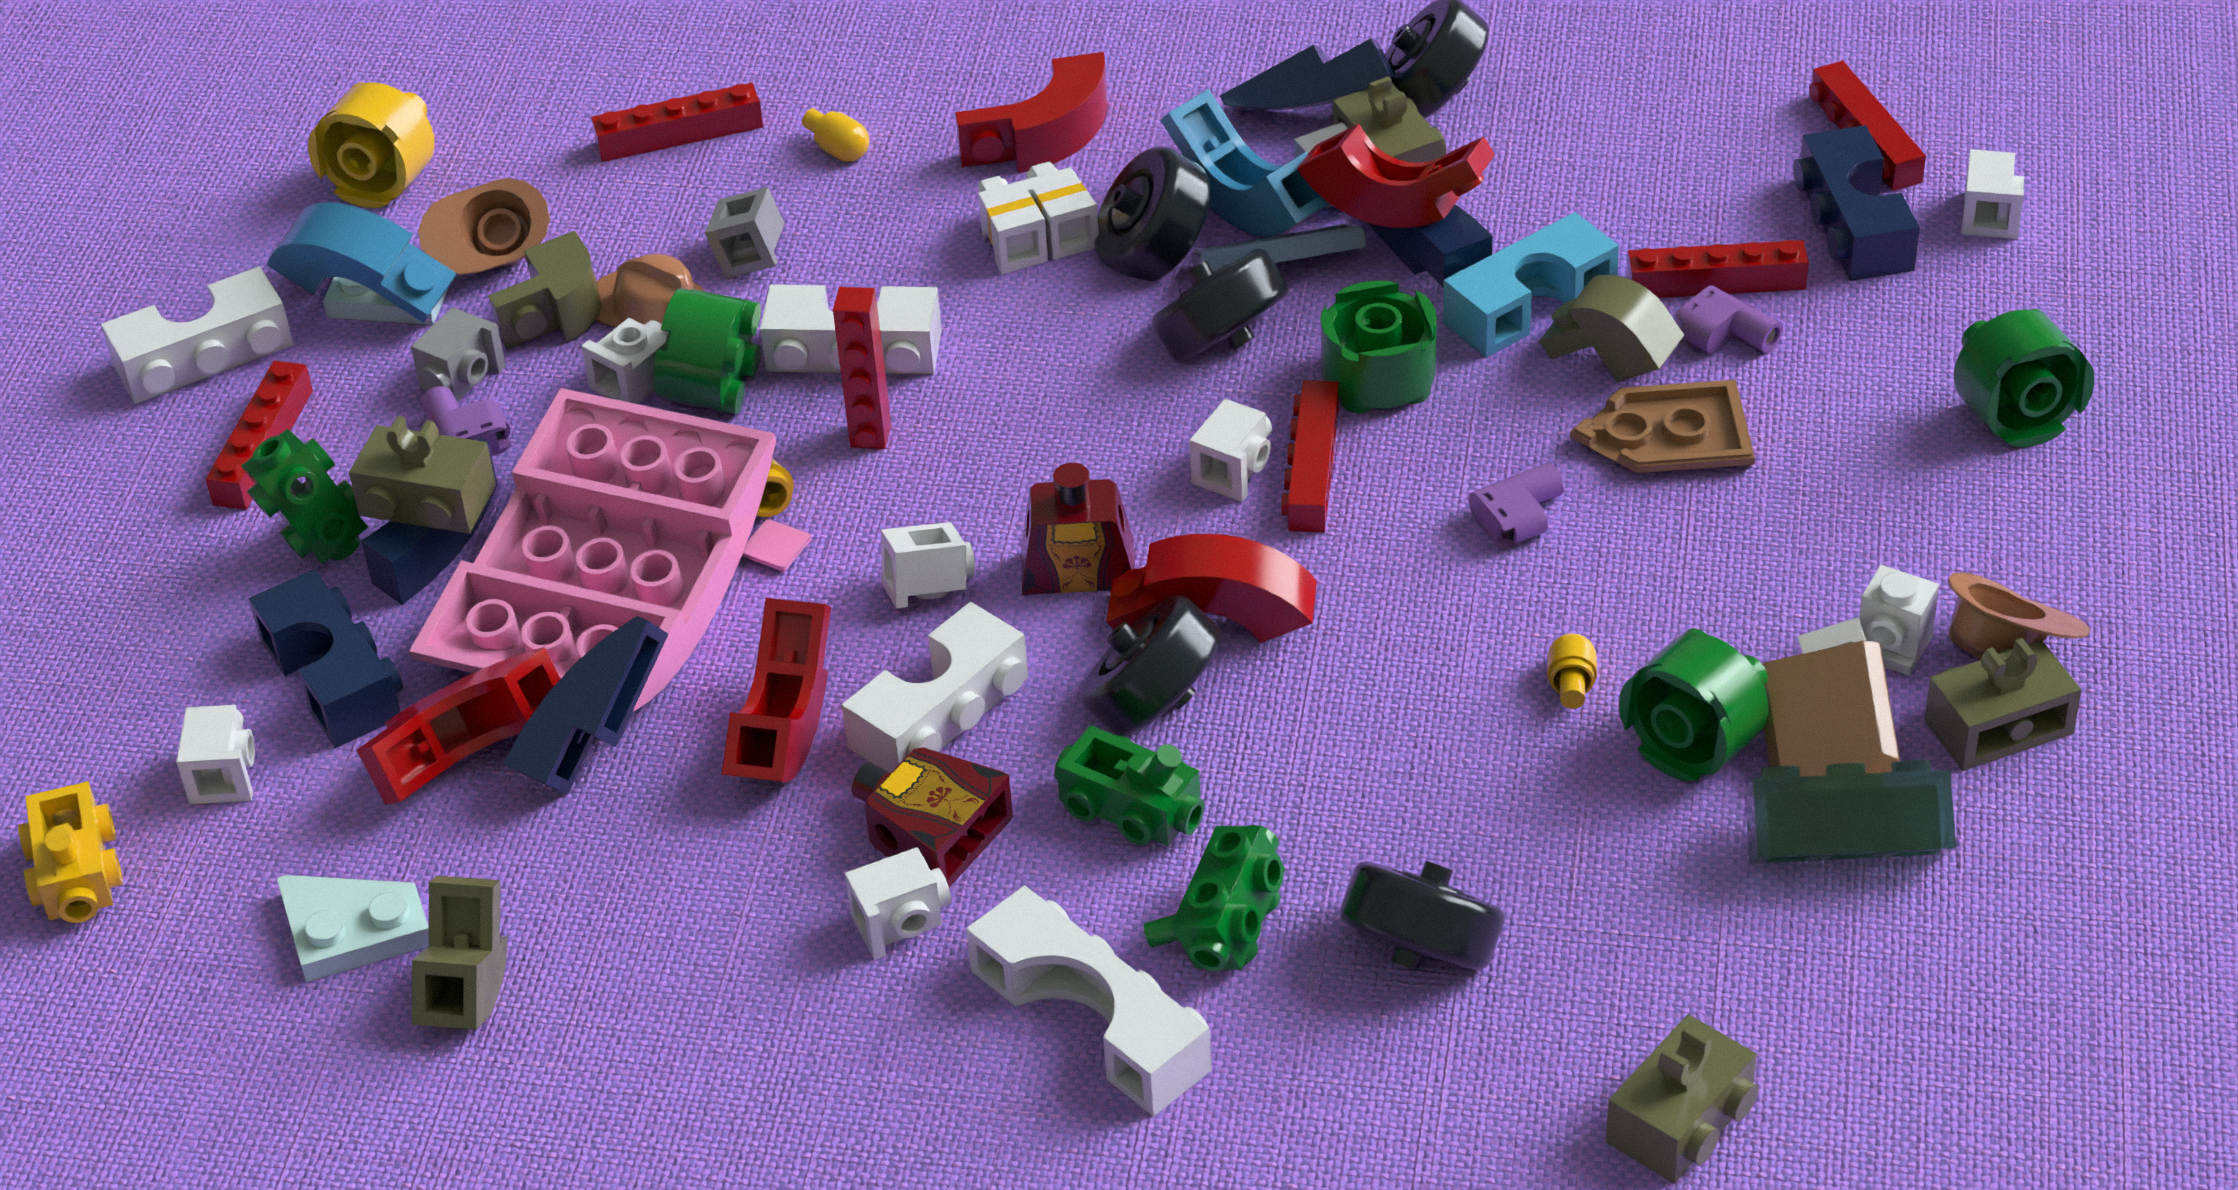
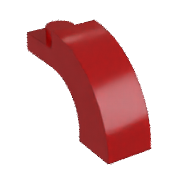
[955,52,1108,173]
[1297,124,1495,228]
[1106,533,1317,643]
[721,598,831,782]
[356,647,561,805]

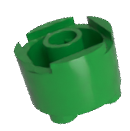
[1321,280,1437,414]
[654,288,761,415]
[1954,309,2094,447]
[1619,628,1769,781]

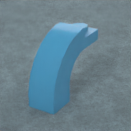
[1160,88,1329,236]
[267,202,457,323]

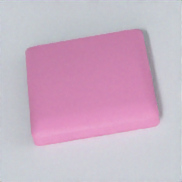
[742,519,811,571]

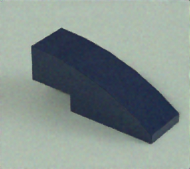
[1220,38,1395,110]
[1366,204,1493,289]
[361,437,498,605]
[503,616,669,795]

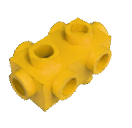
[18,781,123,923]

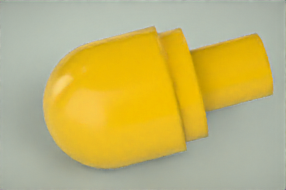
[802,108,870,162]
[1547,633,1597,709]

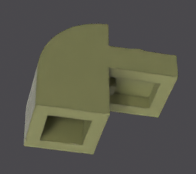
[488,230,601,350]
[1539,275,1684,382]
[412,875,508,1030]

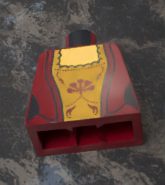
[1021,463,1135,595]
[851,747,1013,888]

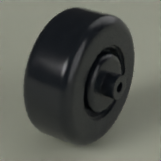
[1385,0,1489,119]
[1094,146,1211,281]
[1152,249,1288,362]
[1081,595,1221,736]
[1339,860,1505,970]

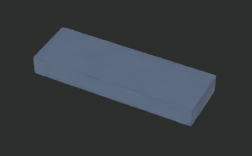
[1191,223,1366,272]

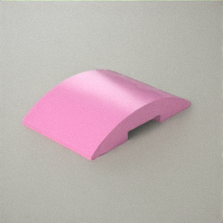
[409,388,776,711]

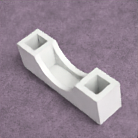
[966,885,1212,1117]

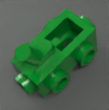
[241,428,368,565]
[1054,725,1205,846]
[1144,825,1285,971]

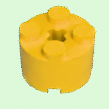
[308,82,435,208]

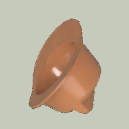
[418,178,550,275]
[595,254,704,328]
[1947,572,2091,660]

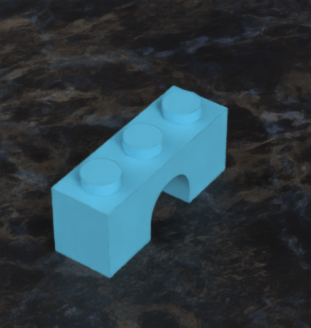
[1443,212,1619,358]

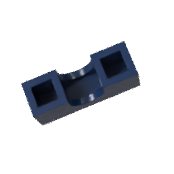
[1793,125,1920,281]
[248,569,403,748]

